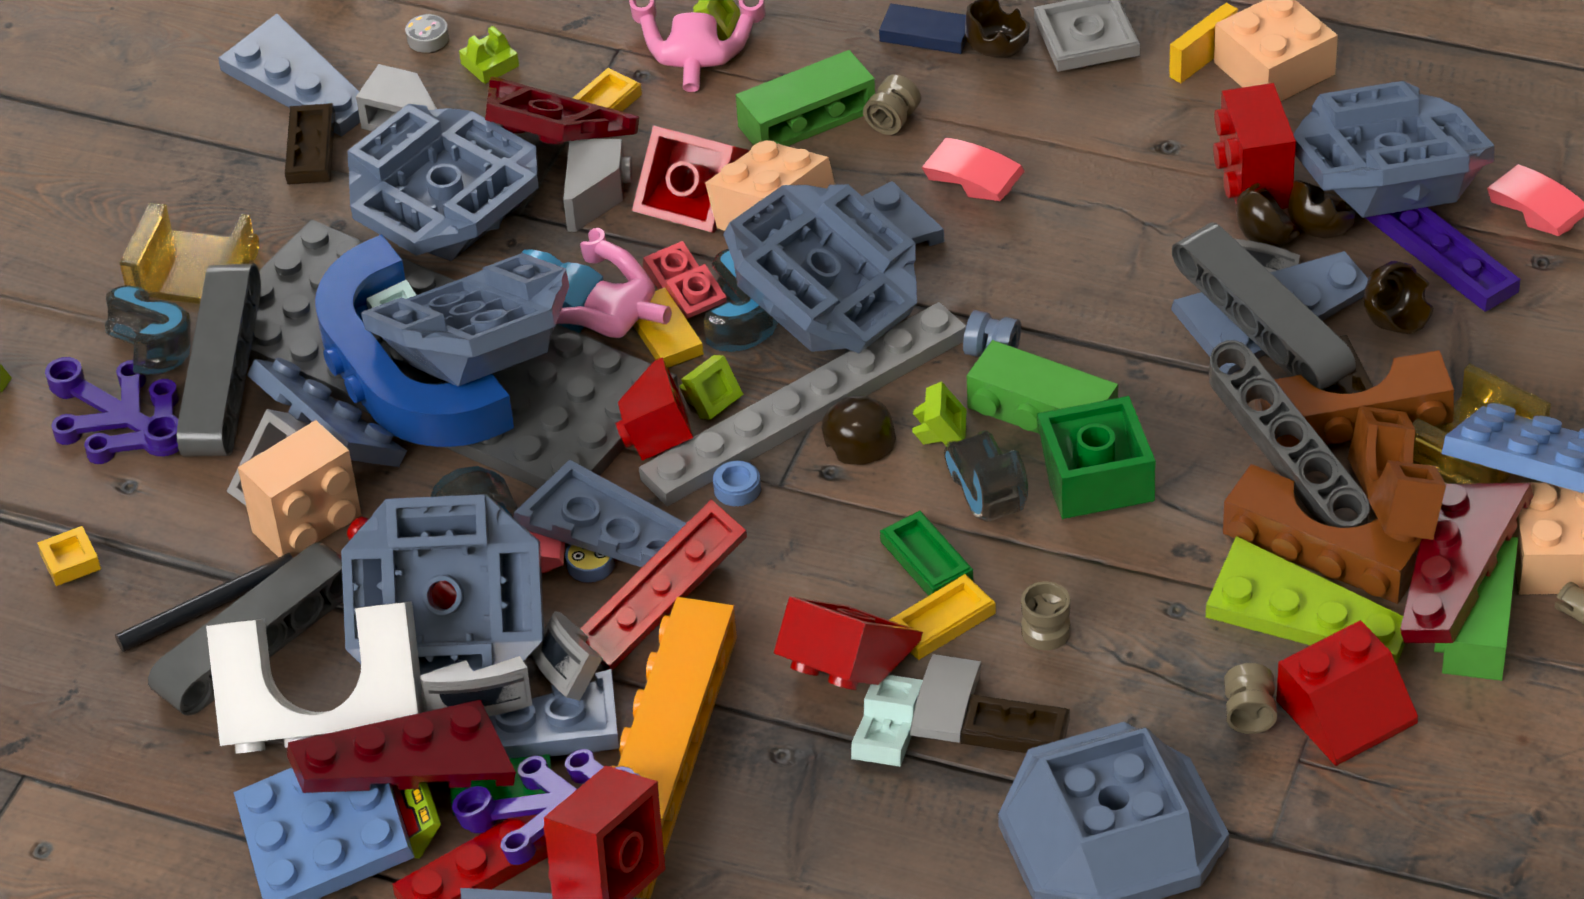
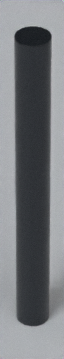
[115,553,293,652]

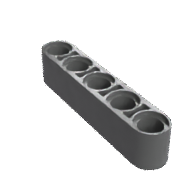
[1172,222,1356,390]
[177,263,261,457]
[1209,340,1369,528]
[148,542,343,716]

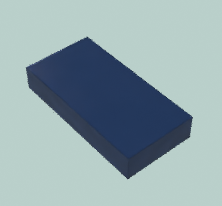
[879,3,967,54]

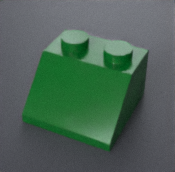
[1037,396,1156,519]

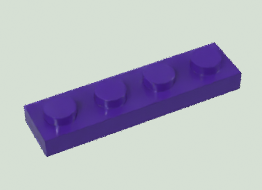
[1364,207,1521,312]

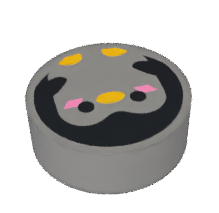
[405,14,449,53]

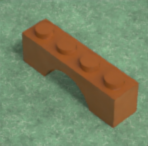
[1255,350,1454,447]
[1348,406,1446,542]
[1223,464,1421,604]

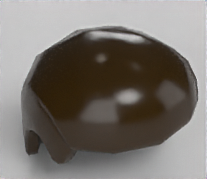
[965,0,1030,58]
[1288,180,1356,238]
[1236,183,1301,248]
[1364,261,1434,334]
[821,395,896,465]

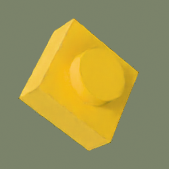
[37,526,101,586]

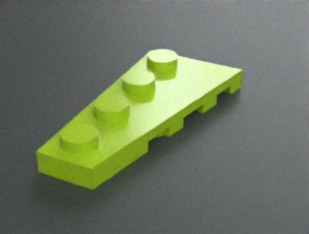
[1205,536,1405,665]

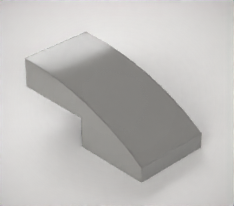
[910,654,981,743]

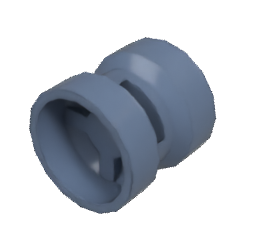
[963,310,1021,357]

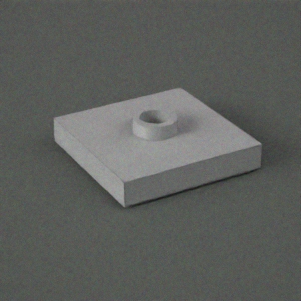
[1034,0,1140,72]

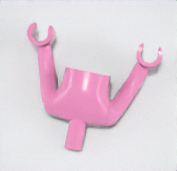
[629,0,765,92]
[553,228,672,338]

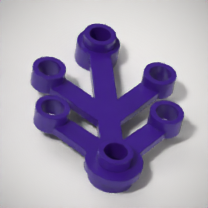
[45,357,179,464]
[452,749,640,865]

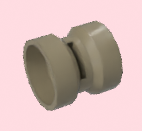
[863,74,921,135]
[1021,581,1071,651]
[1224,663,1277,734]

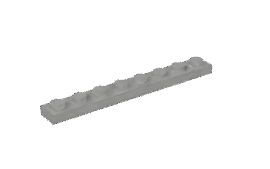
[639,302,966,507]

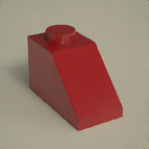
[615,357,693,461]

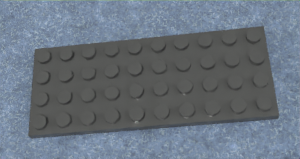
[249,219,678,489]

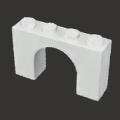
[206,601,425,753]

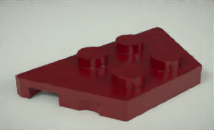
[485,76,639,144]

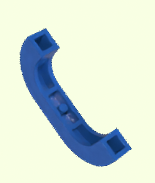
[315,234,514,447]

